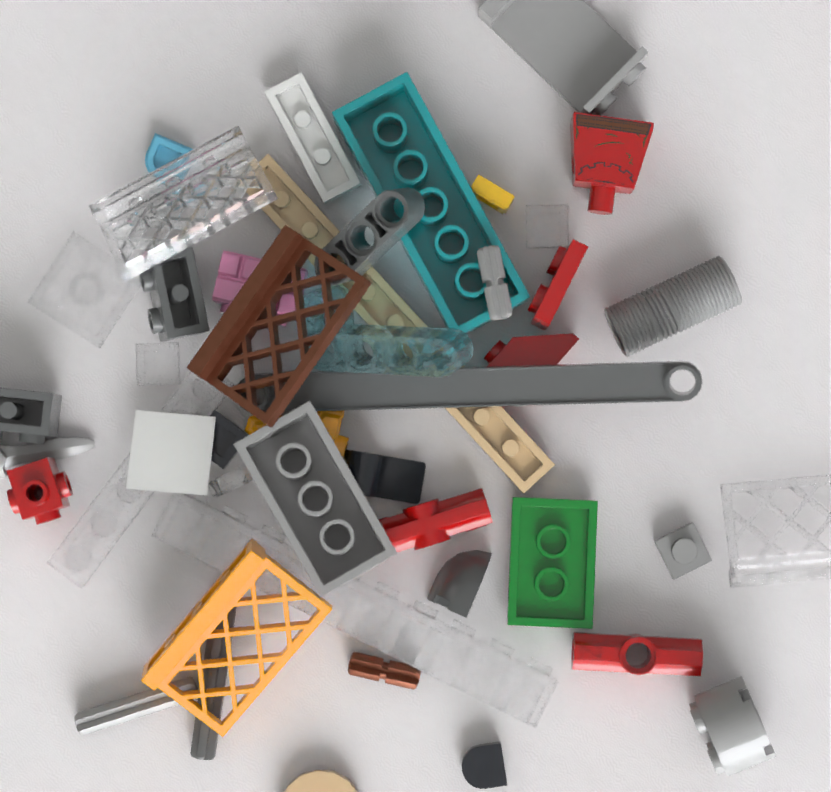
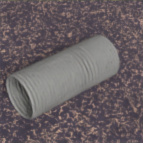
[604,256,742,357]

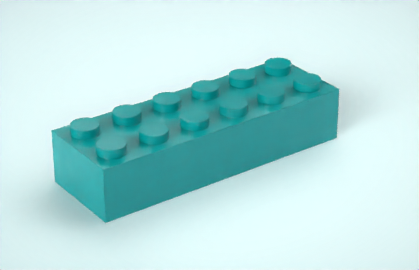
[332,72,530,341]

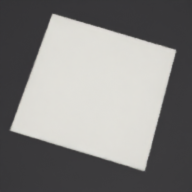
[126,410,216,496]

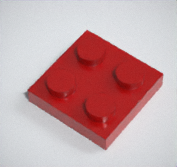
[527,239,589,331]

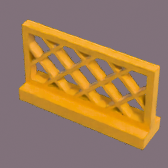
[141,539,332,737]

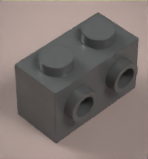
[139,247,210,342]
[0,388,62,444]

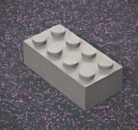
[234,401,397,598]

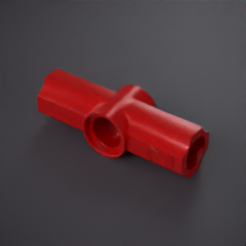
[378,488,493,553]
[571,632,703,676]

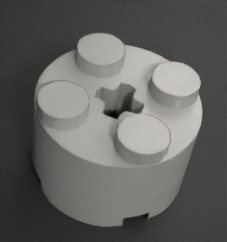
[689,676,776,776]

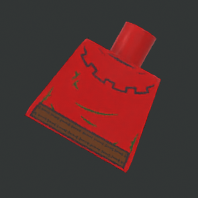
[570,112,654,215]

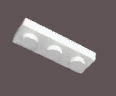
[264,72,361,205]

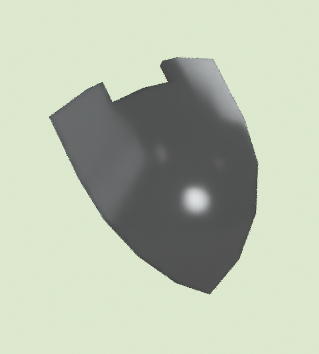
[427,550,492,618]

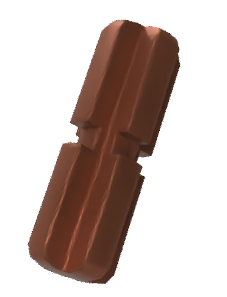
[348,652,421,690]

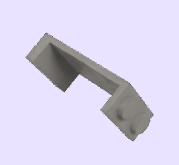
[478,0,648,116]

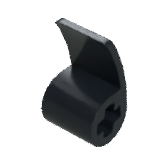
[344,449,426,504]

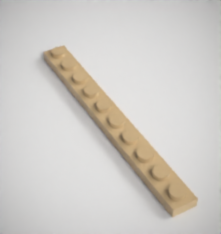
[237,154,555,494]

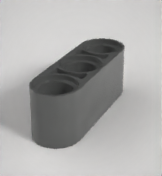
[314,187,425,286]

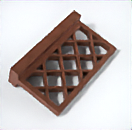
[186,225,372,428]

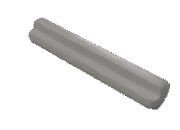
[74,677,198,736]

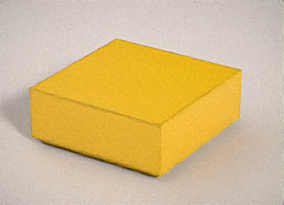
[471,174,515,214]

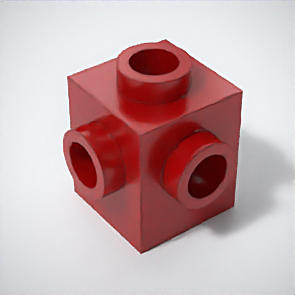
[6,457,73,525]

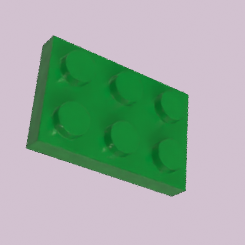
[507,497,598,629]

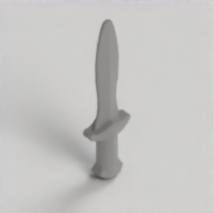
[0,437,95,478]

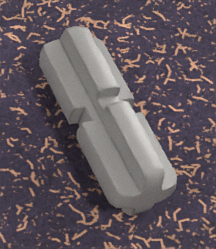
[477,245,513,320]

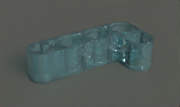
[304,284,474,377]

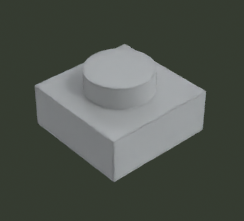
[654,522,712,580]

